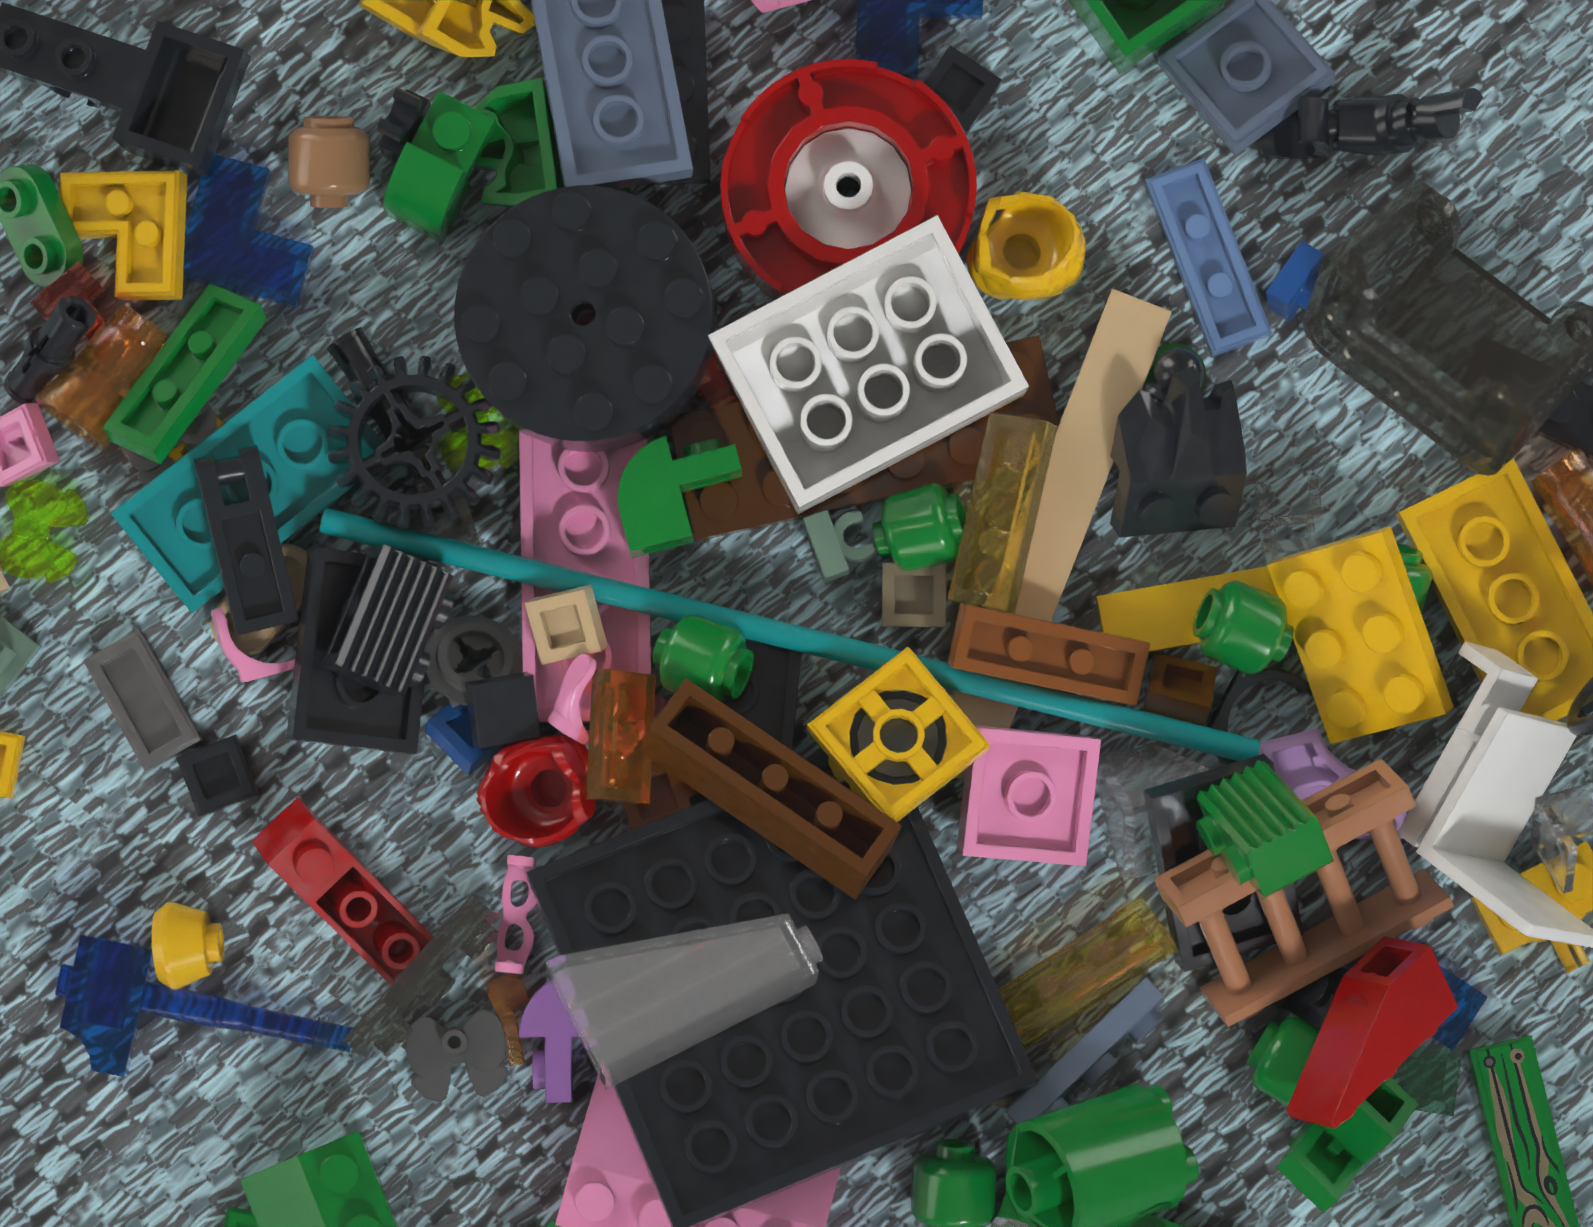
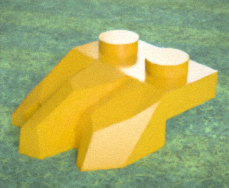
[358,0,535,57]

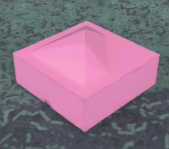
[0,403,60,487]

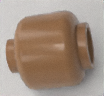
[288,116,370,208]

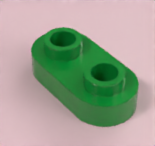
[0,164,83,287]

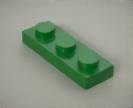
[102,283,267,465]

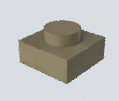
[882,563,946,627]

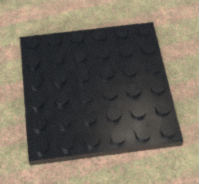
[526,753,1038,1227]

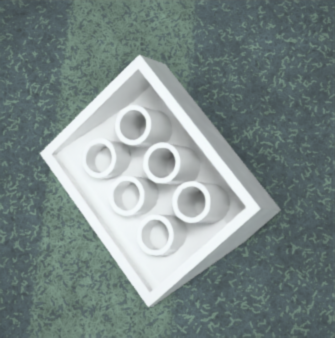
[708,215,1029,514]

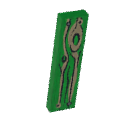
[1466,1035,1579,1227]

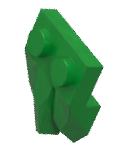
[473,77,631,208]

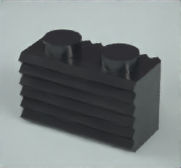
[322,545,454,697]

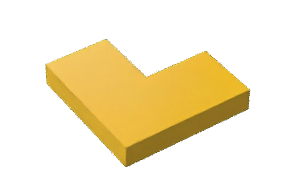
[59,170,187,300]

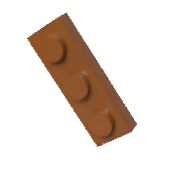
[947,603,1150,706]

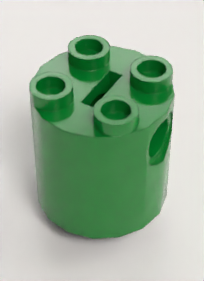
[1005,1084,1199,1227]

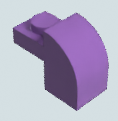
[519,974,592,1103]

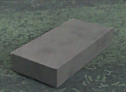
[83,629,203,772]

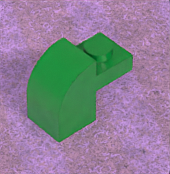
[383,91,497,244]
[618,436,742,559]
[1276,1078,1419,1213]

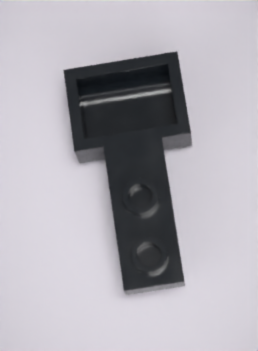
[0,2,251,176]

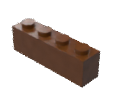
[642,678,902,900]

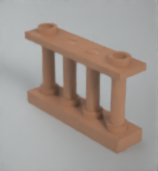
[1154,759,1454,1027]

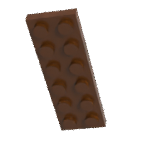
[669,335,1059,542]

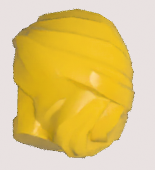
[966,192,1086,300]

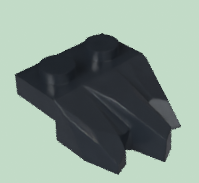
[1110,366,1247,538]

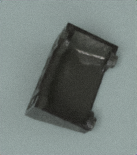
[1303,178,1593,476]

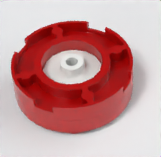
[720,59,977,300]

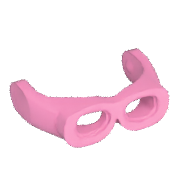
[211,608,296,683]
[547,654,668,763]
[495,855,537,974]

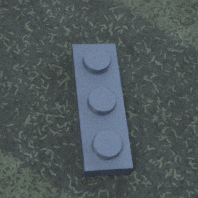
[1006,977,1165,1124]

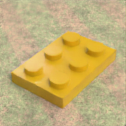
[1267,526,1454,744]

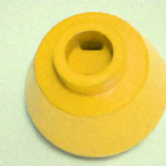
[152,902,224,990]

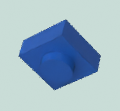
[1266,240,1328,322]
[425,703,509,776]

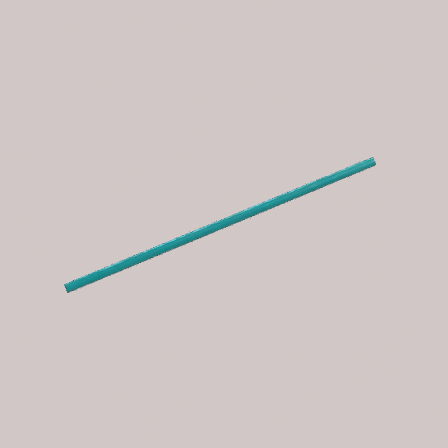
[320,508,1261,761]

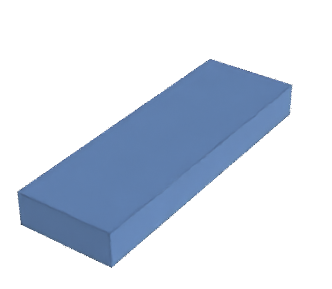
[1144,158,1272,358]

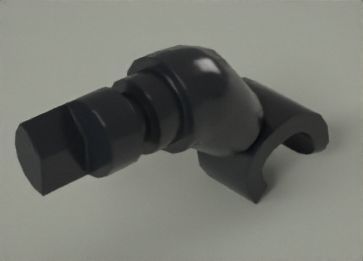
[1261,88,1483,159]

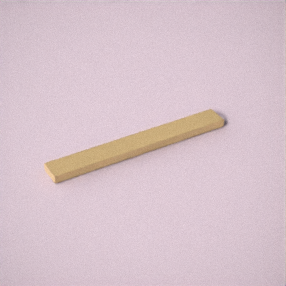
[945,289,1172,781]

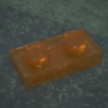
[586,669,656,804]

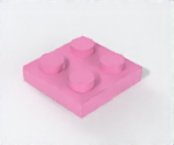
[956,725,1101,866]

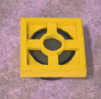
[807,647,990,822]

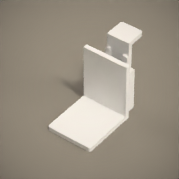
[1398,641,1593,948]

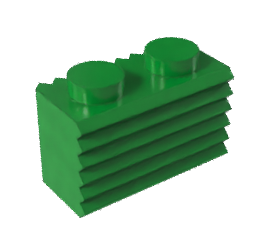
[1196,760,1334,899]

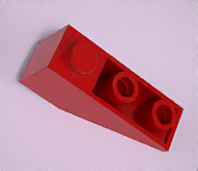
[252,797,442,990]
[1286,936,1458,1129]

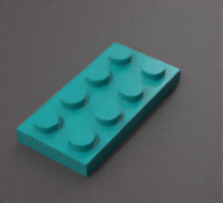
[111,354,384,613]

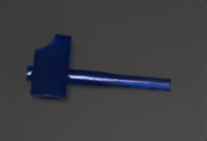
[55,935,355,1077]

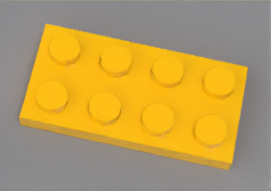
[1396,457,1593,721]

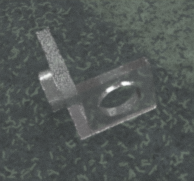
[1530,782,1593,894]

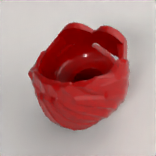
[476,734,597,848]

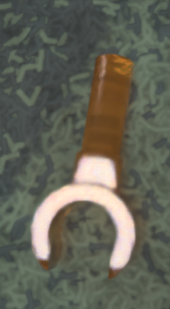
[488,973,531,1066]

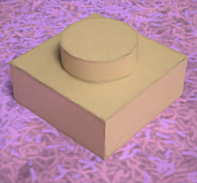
[524,585,608,665]

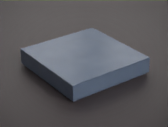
[1157,0,1335,156]

